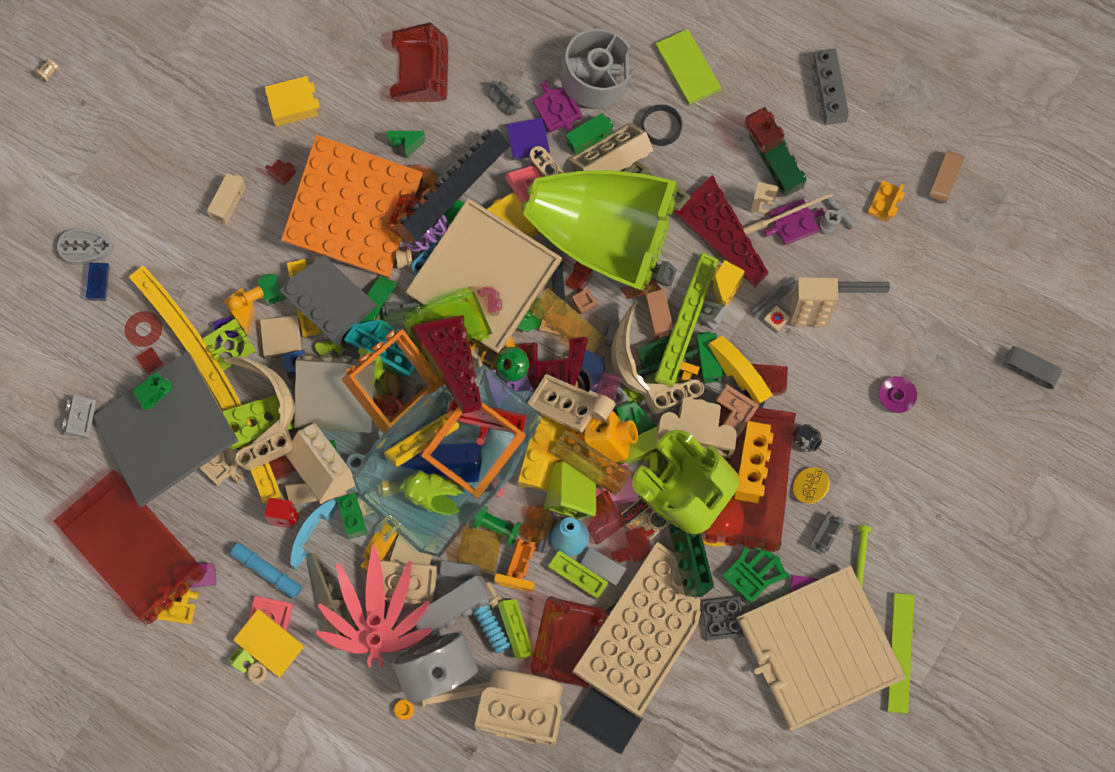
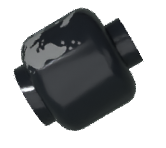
[793,424,822,452]

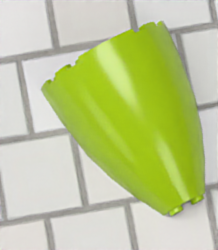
[522,170,677,291]

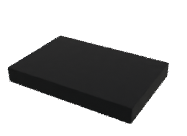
[570,688,642,754]

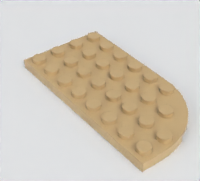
[572,542,701,717]

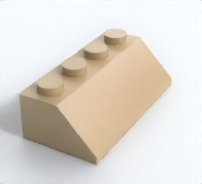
[569,123,654,171]
[285,423,355,504]

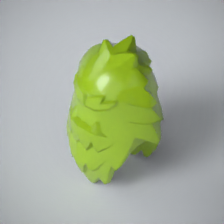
[399,471,465,515]

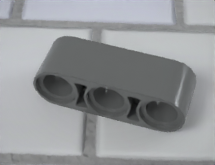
[1003,346,1062,389]

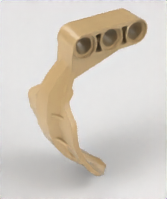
[611,301,704,414]
[224,356,295,470]

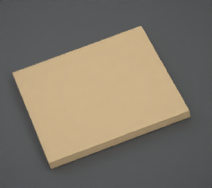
[405,198,563,354]

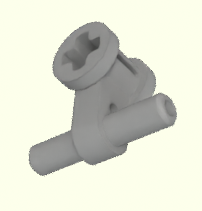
[819,198,857,234]

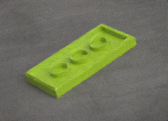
[656,29,722,105]

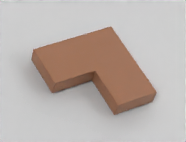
[716,384,759,437]

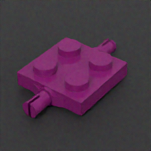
[533,81,583,133]
[764,198,825,245]

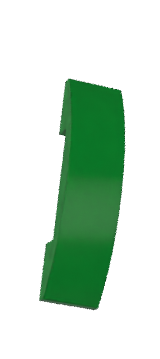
[345,275,398,337]

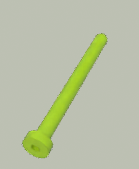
[856,525,872,587]

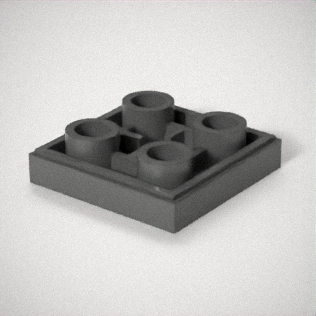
[701,596,745,641]

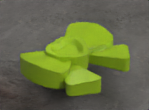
[315,340,345,357]

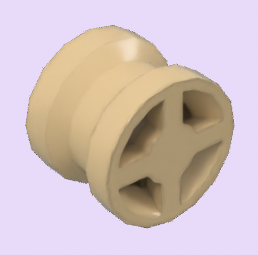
[396,249,413,269]

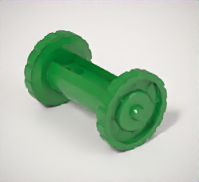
[473,505,522,546]

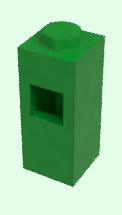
[565,112,614,155]
[696,331,723,384]

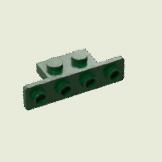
[636,334,699,376]

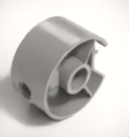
[560,28,634,108]
[391,631,478,702]

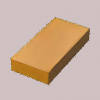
[494,573,535,593]

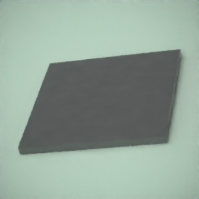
[93,351,239,507]

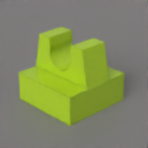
[644,452,666,475]
[226,646,255,673]

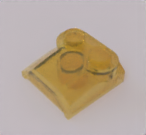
[457,529,502,574]

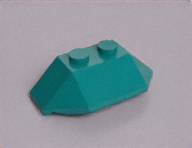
[344,320,416,377]

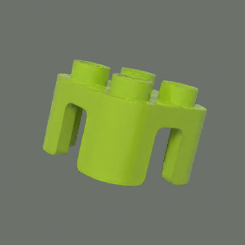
[632,430,739,534]

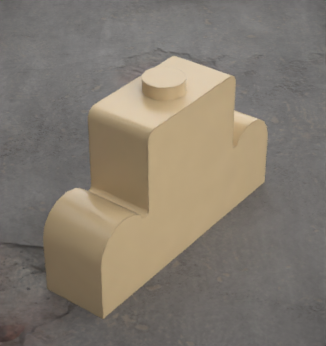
[655,397,737,458]

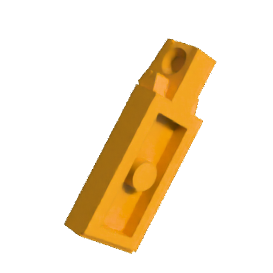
[361,519,401,571]

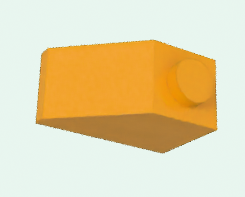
[223,288,255,335]

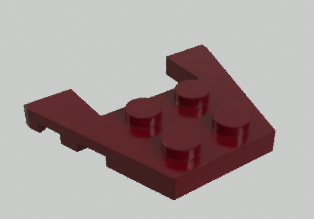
[519,337,588,399]

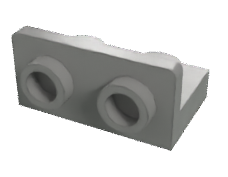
[60,395,96,438]

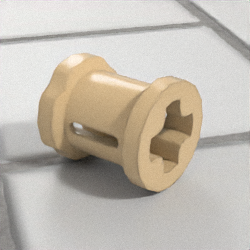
[35,58,59,82]

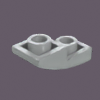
[581,547,627,585]

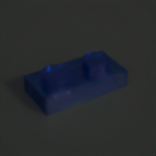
[86,262,110,301]

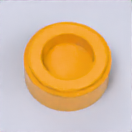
[394,700,414,721]

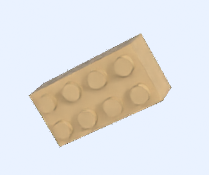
[790,277,838,327]

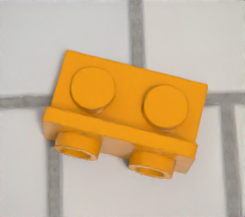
[868,180,906,223]

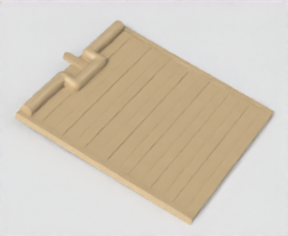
[736,566,906,732]

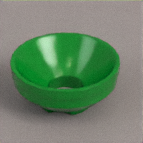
[495,347,529,382]

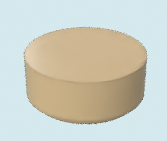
[247,662,268,683]

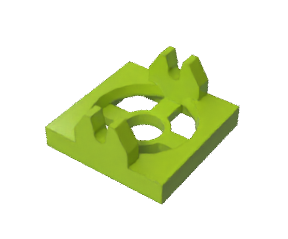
[203,319,256,371]

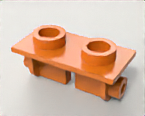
[506,538,536,579]

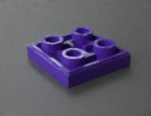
[506,118,550,160]

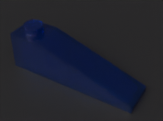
[400,443,482,483]

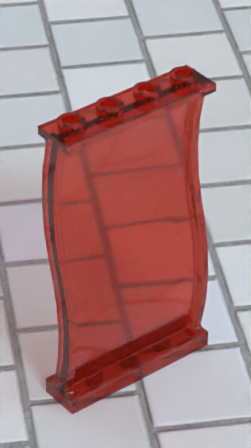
[702,403,796,552]
[53,469,207,626]

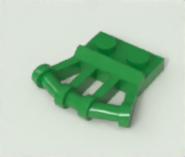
[722,537,790,604]

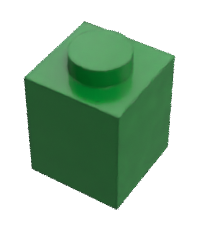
[257,274,285,306]

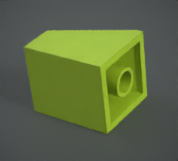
[543,460,596,519]

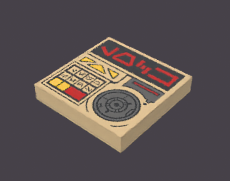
[618,498,670,547]

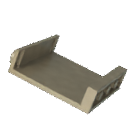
[294,353,376,433]

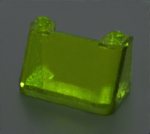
[402,286,493,363]

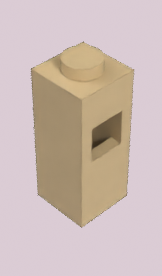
[207,173,246,225]

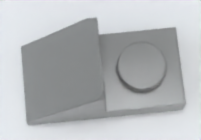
[697,300,729,330]

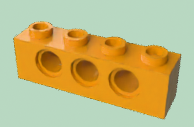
[734,421,774,503]

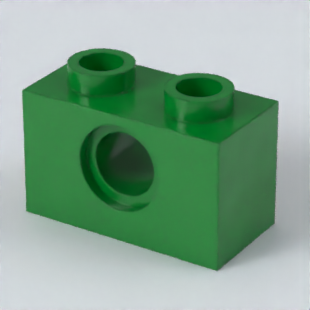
[336,493,368,540]

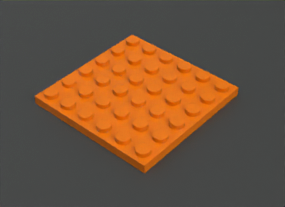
[281,135,423,278]

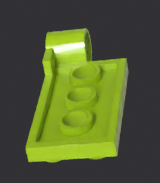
[223,395,294,450]

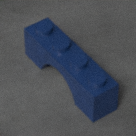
[565,350,605,415]

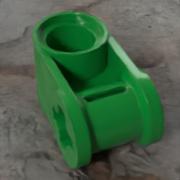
[133,373,172,410]

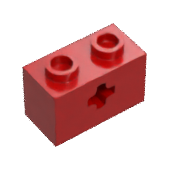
[265,497,299,529]

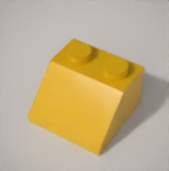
[712,260,745,307]

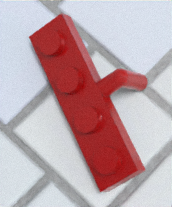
[446,398,527,445]

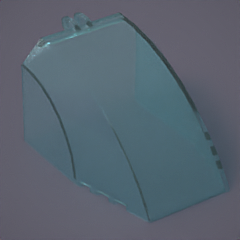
[353,365,542,557]

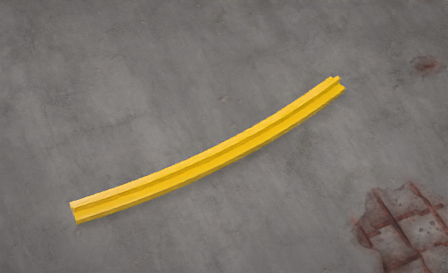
[129,265,282,504]

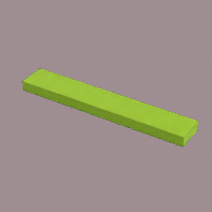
[887,593,914,715]

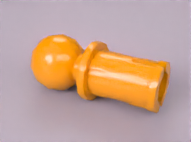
[228,286,264,310]

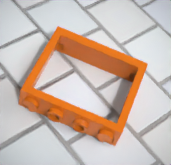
[341,329,444,434]
[421,401,526,499]

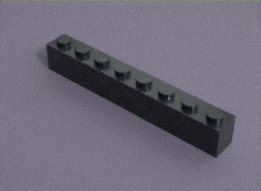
[394,128,510,244]

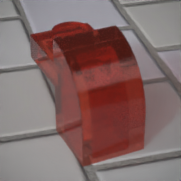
[611,526,651,563]

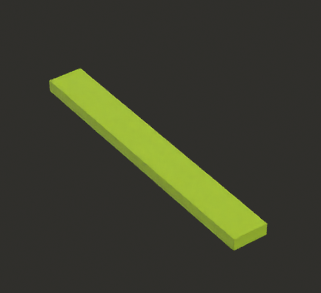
[654,252,719,388]

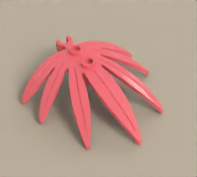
[316,545,431,668]

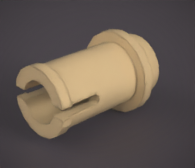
[486,582,502,609]

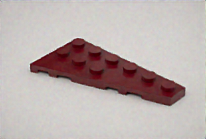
[674,174,769,288]
[411,315,482,414]

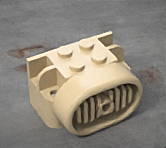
[475,669,563,748]

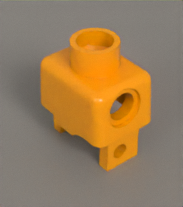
[569,411,638,465]

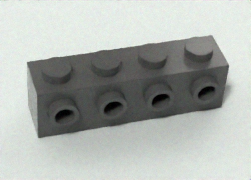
[810,48,849,125]

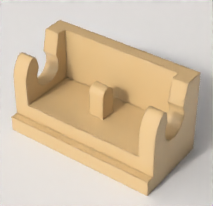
[750,182,778,214]

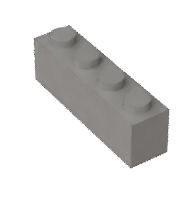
[415,576,493,639]

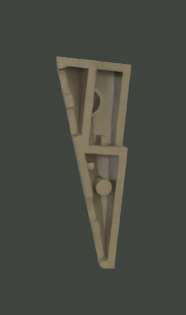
[307,554,359,650]

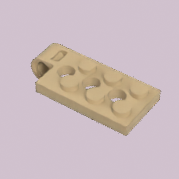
[526,374,616,433]

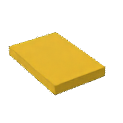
[233,609,305,678]

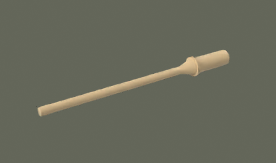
[744,193,832,235]

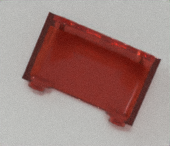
[390,22,448,102]
[531,596,606,688]

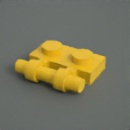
[152,586,199,625]

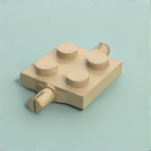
[199,447,246,486]

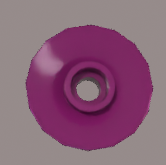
[879,376,917,413]

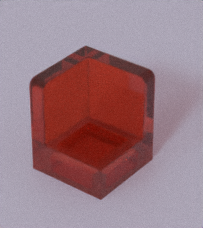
[265,160,296,186]
[566,261,593,293]

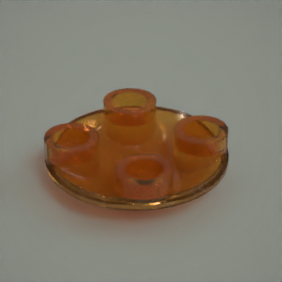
[520,505,553,543]

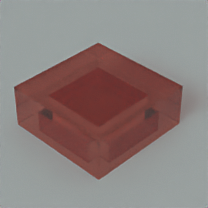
[136,347,163,374]

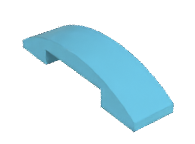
[291,499,338,570]

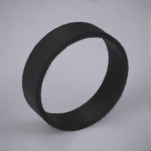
[641,104,682,146]

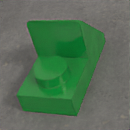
[387,131,425,158]

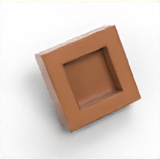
[572,288,598,315]

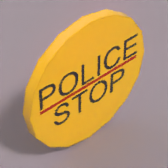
[793,467,830,504]

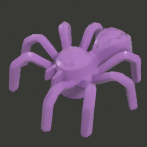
[404,215,449,252]

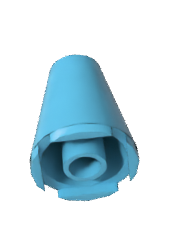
[550,517,589,556]

